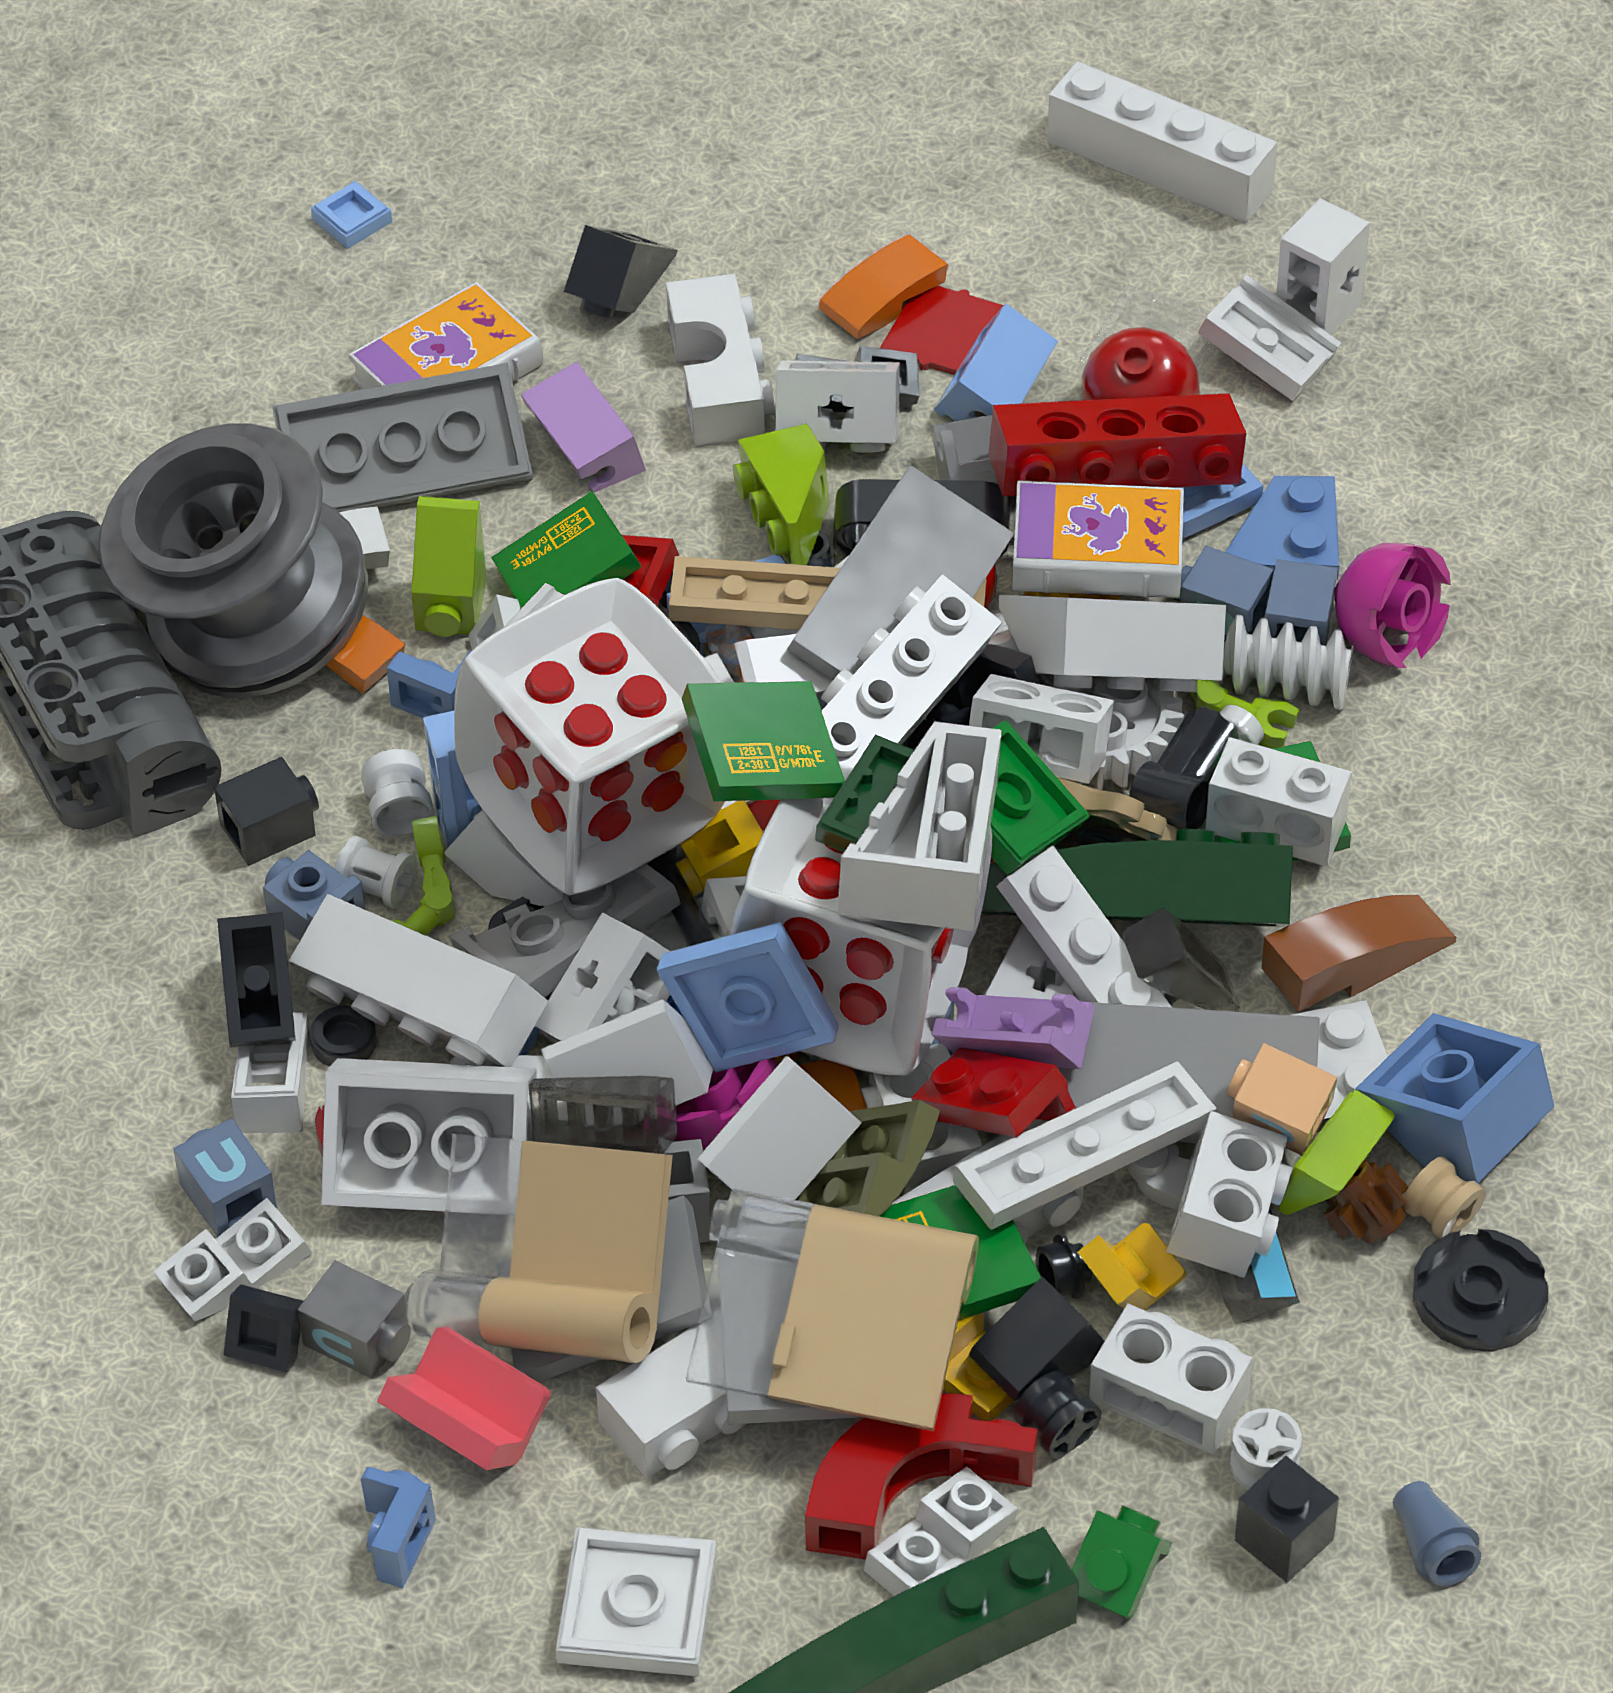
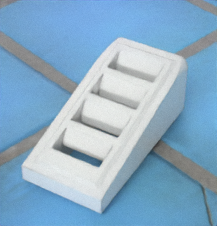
[231,1012,309,1133]

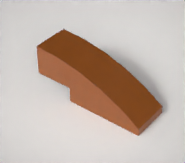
[1261,894,1457,1012]

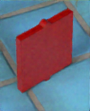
[880,286,1004,375]

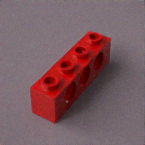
[988,393,1247,496]

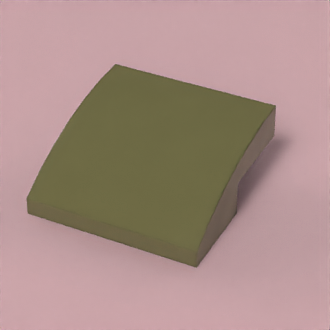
[784,1100,940,1232]

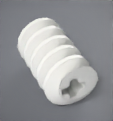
[1220,614,1354,710]

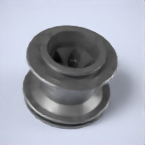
[98,423,369,698]

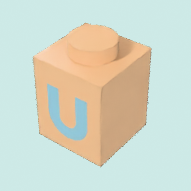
[1226,1043,1337,1155]

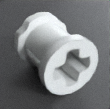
[335,836,417,910]

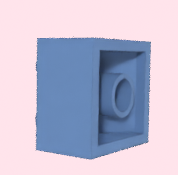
[1355,1013,1555,1183]

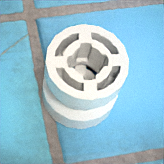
[361,749,434,837]

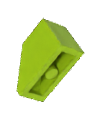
[411,496,487,637]

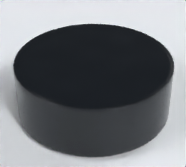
[310,1005,377,1067]

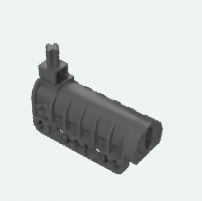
[0,511,222,834]

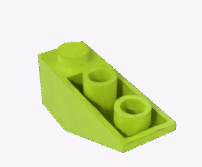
[733,423,830,565]

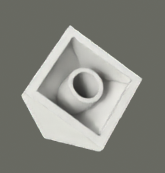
[542,999,713,1142]
[697,1056,862,1225]

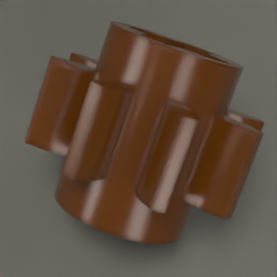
[1323,1159,1408,1243]

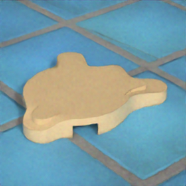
[1057,777,1177,842]

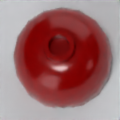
[1081,327,1200,400]

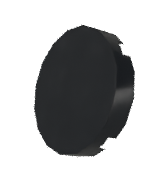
[1412,1229,1549,1352]

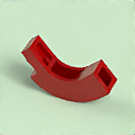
[805,1393,1038,1560]

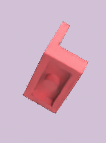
[377,1326,551,1470]

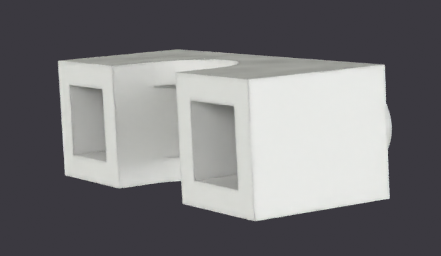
[666,274,774,446]

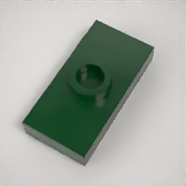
[815,734,915,853]

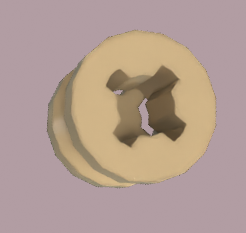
[1402,1156,1486,1239]

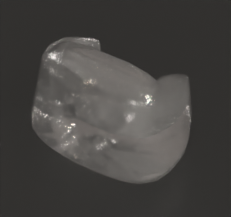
[705,623,755,682]

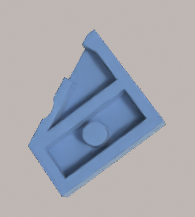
[1226,476,1339,579]

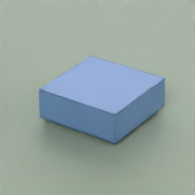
[311,181,392,249]

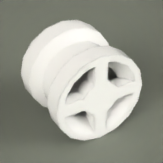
[1230,1408,1302,1490]

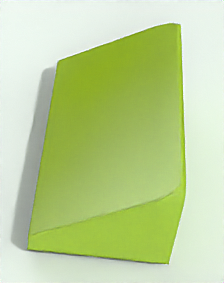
[1278,1089,1395,1216]

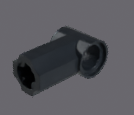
[1129,706,1239,829]

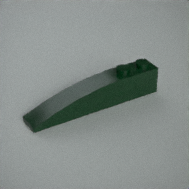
[981,829,1293,928]
[729,1526,1079,1693]

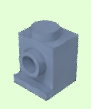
[263,850,366,940]

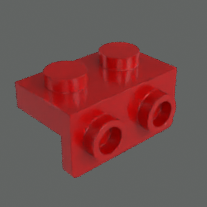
[911,1047,1076,1138]

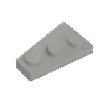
[449,864,681,998]

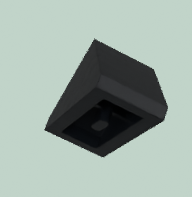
[969,1276,1105,1401]

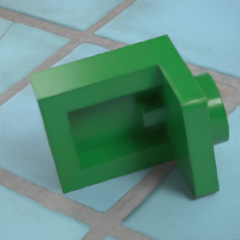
[1072,1505,1173,1619]

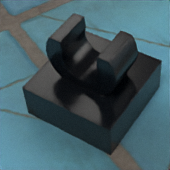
[223,1284,303,1373]

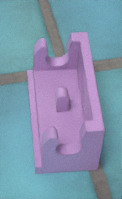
[521,361,646,492]
[932,987,1095,1069]

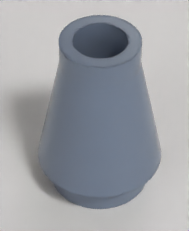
[1393,1481,1481,1586]

